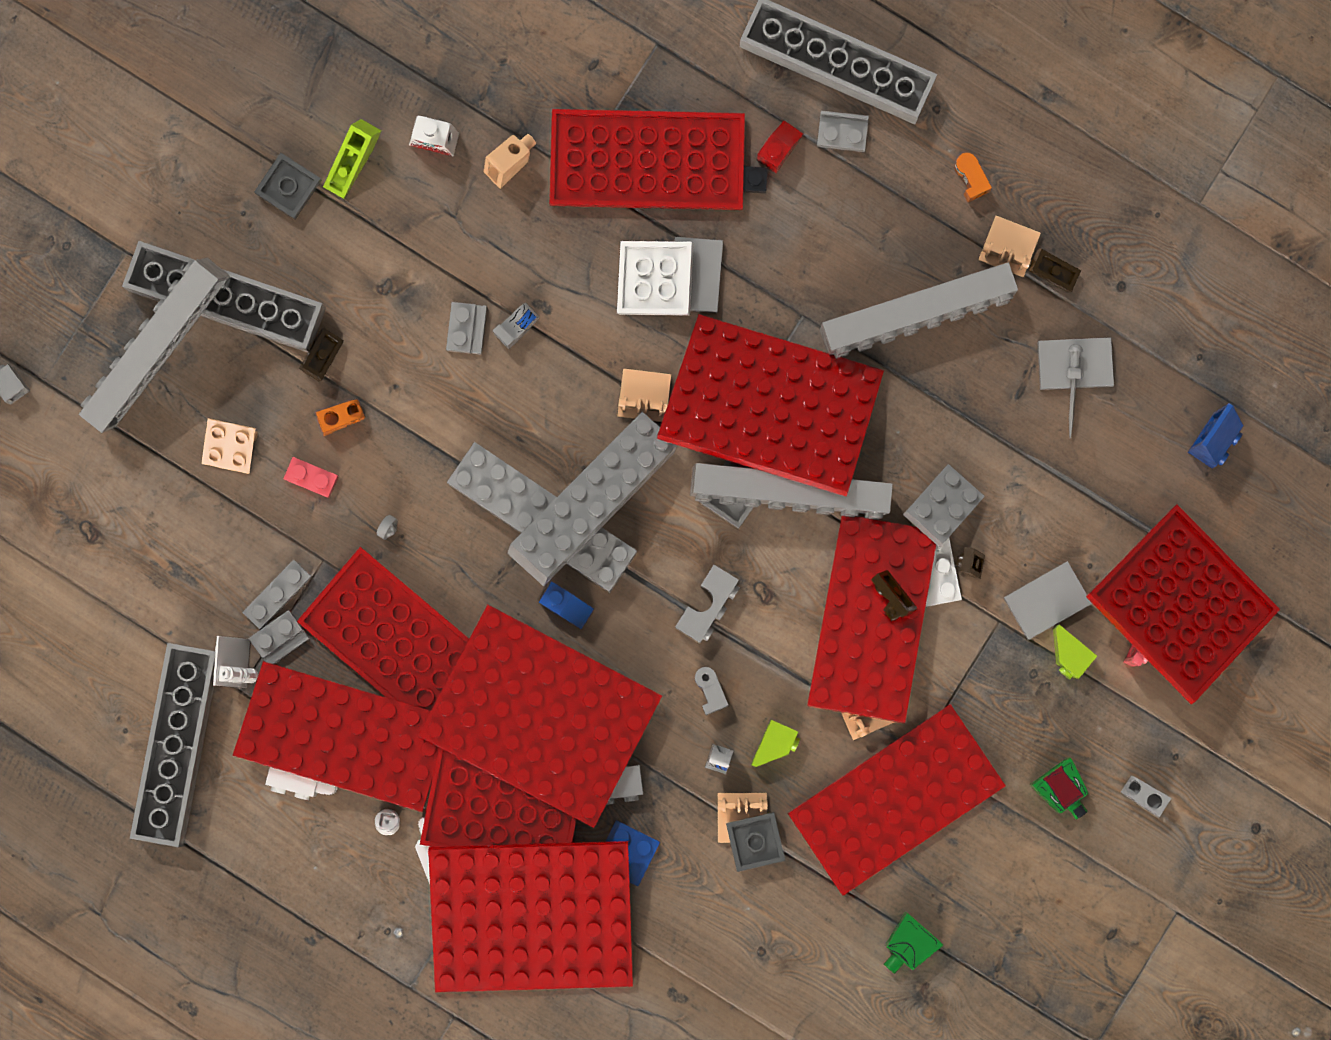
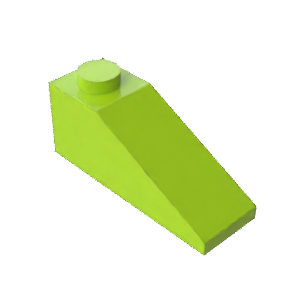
[323,119,381,199]

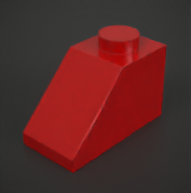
[757,121,804,173]

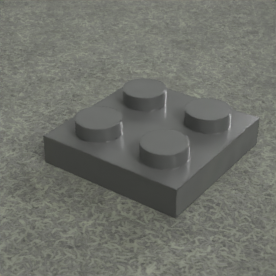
[254,153,322,220]
[726,812,785,872]

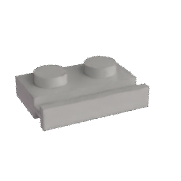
[817,111,869,152]
[446,302,487,355]
[248,610,310,664]

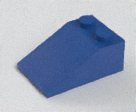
[1188,403,1243,468]

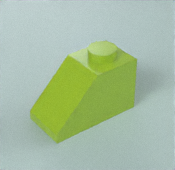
[1053,625,1097,679]
[751,720,800,767]

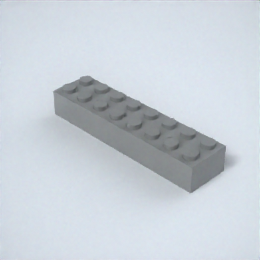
[740,0,937,124]
[122,241,326,353]
[78,258,230,433]
[820,262,1018,358]
[507,412,678,586]
[447,442,637,593]
[690,463,893,520]
[130,643,216,847]

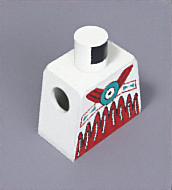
[409,116,459,156]

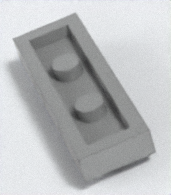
[242,560,312,630]

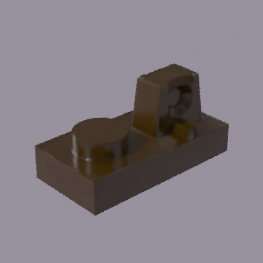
[1028,249,1081,293]
[299,328,344,382]
[956,547,985,579]
[871,570,918,621]

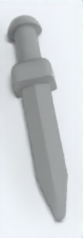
[1066,344,1083,438]

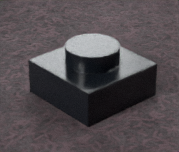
[743,166,768,194]

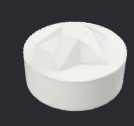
[375,809,400,835]

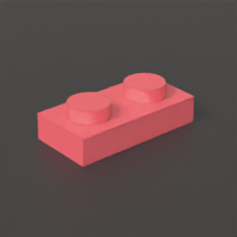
[283,457,339,498]
[1123,645,1148,667]

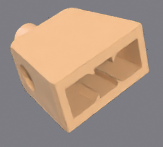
[484,133,536,189]

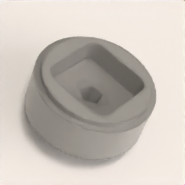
[377,515,398,540]

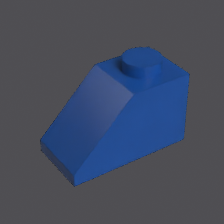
[539,582,594,629]

